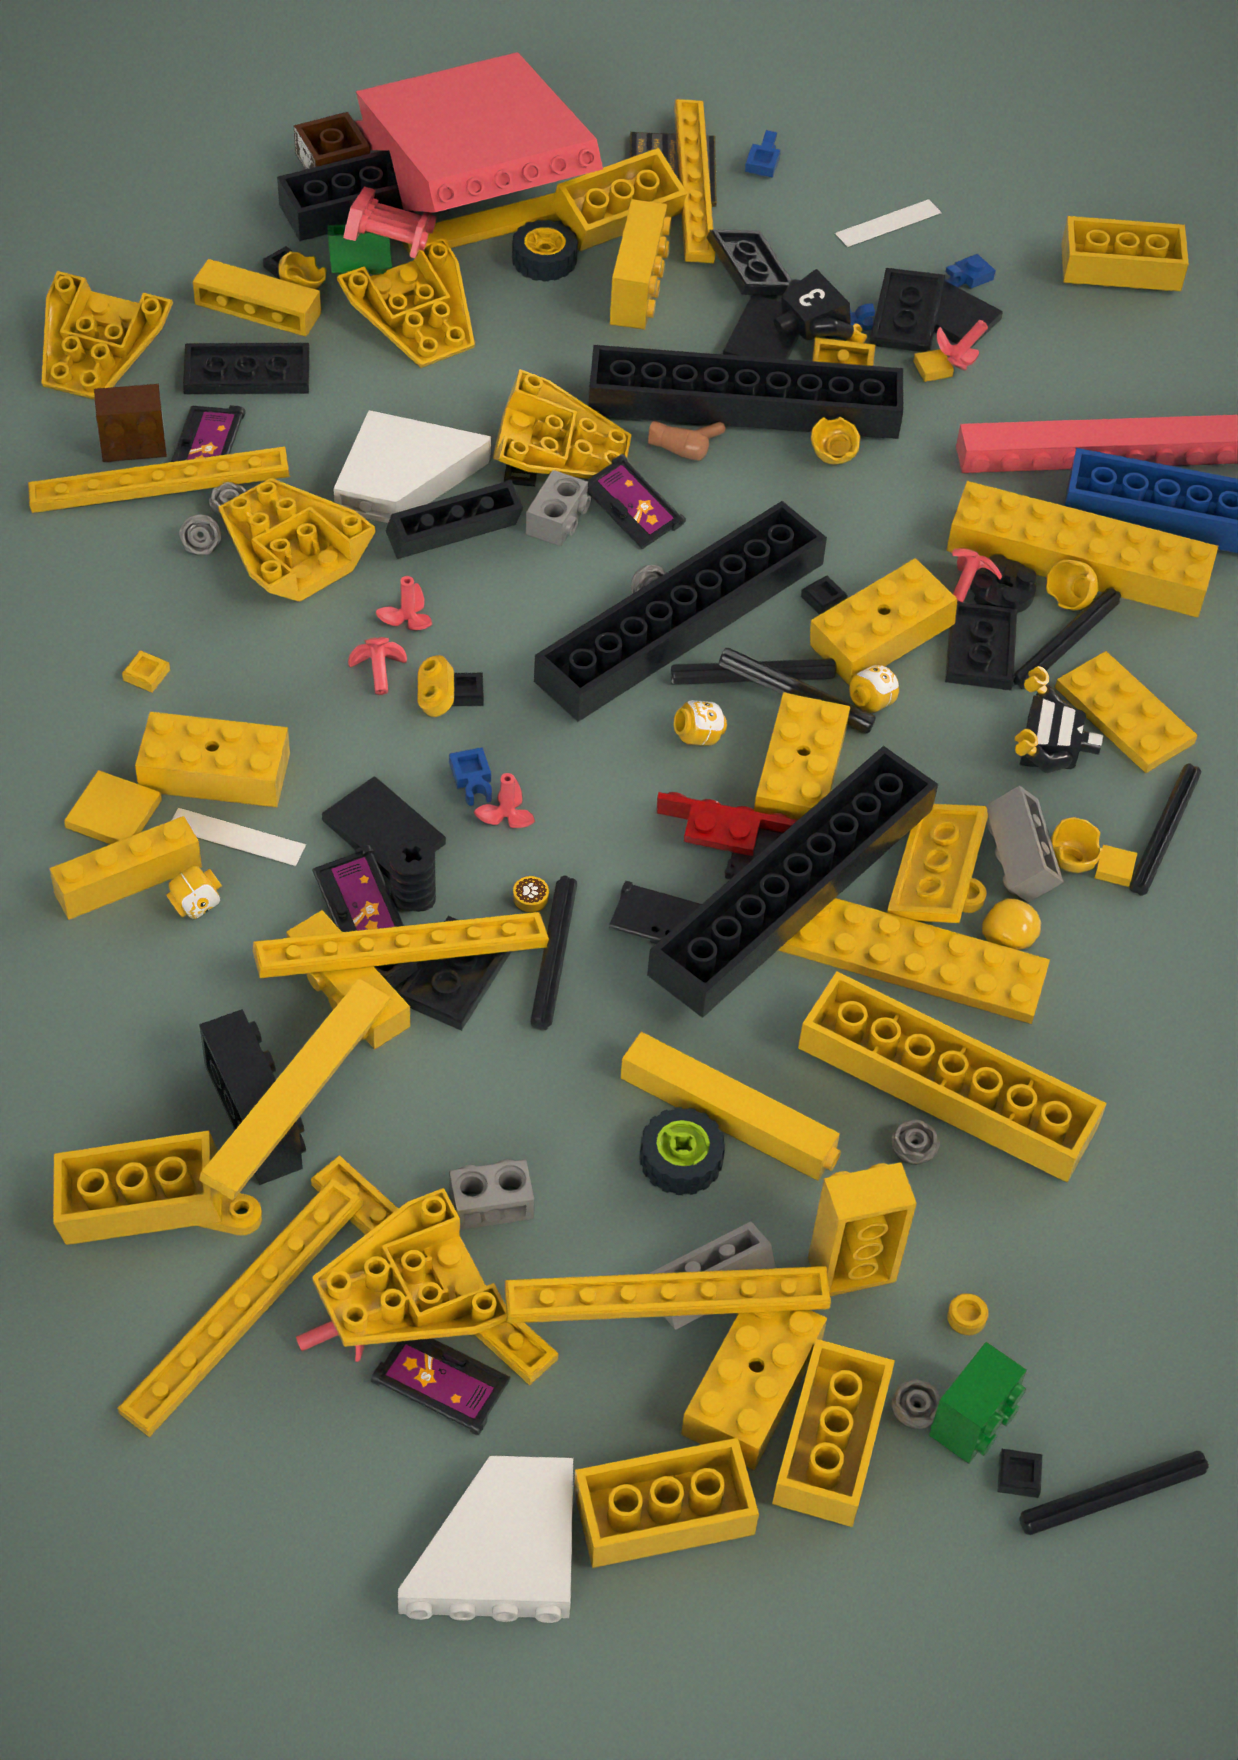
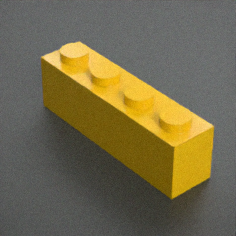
[193,259,321,337]
[49,816,202,920]
[286,910,410,1050]

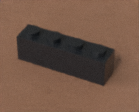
[385,480,523,559]

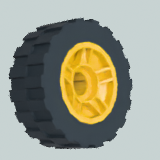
[512,220,578,282]

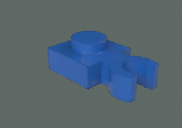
[449,747,492,806]

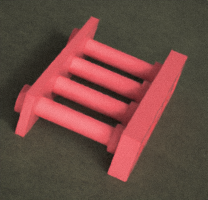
[343,187,437,258]

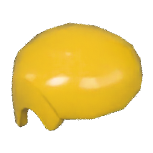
[278,251,327,290]
[811,417,860,465]
[1046,559,1099,611]
[1050,817,1103,874]
[982,898,1041,950]

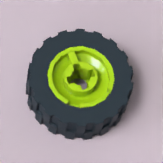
[639,1107,725,1196]

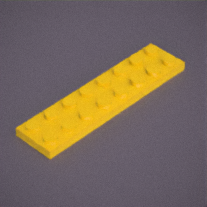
[778,898,1050,1024]

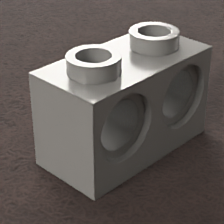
[526,470,591,546]
[449,1159,534,1230]

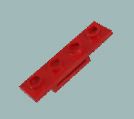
[657,792,797,856]

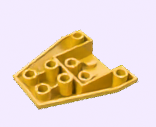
[337,237,475,368]
[41,271,173,400]
[493,369,631,479]
[218,478,376,602]
[312,1188,507,1347]

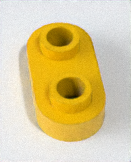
[418,655,454,717]
[198,1193,262,1235]

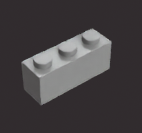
[986,785,1064,903]
[648,1222,776,1330]

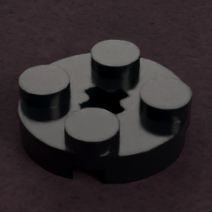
[970,554,1037,613]

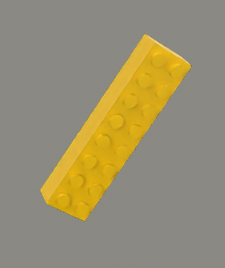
[946,481,1219,618]
[798,971,1107,1183]

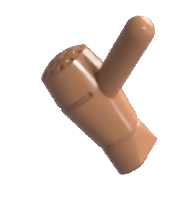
[648,420,725,461]

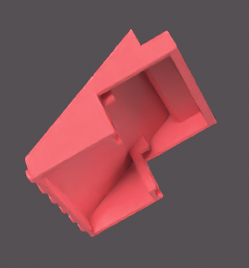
[354,52,603,212]

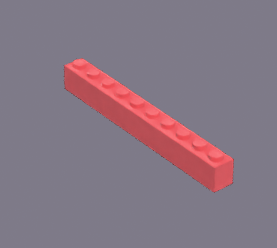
[956,415,1238,473]

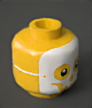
[849,665,899,713]
[674,700,727,746]
[166,866,222,919]

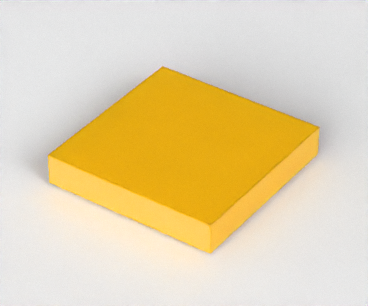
[64,770,162,844]

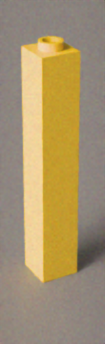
[621,1032,841,1181]

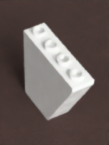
[334,410,491,523]
[398,1456,573,1623]

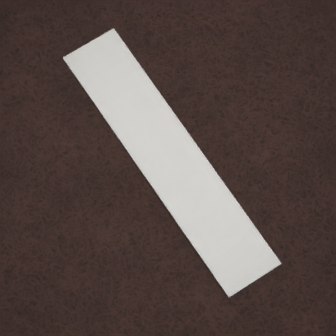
[835,199,942,247]
[172,808,306,866]

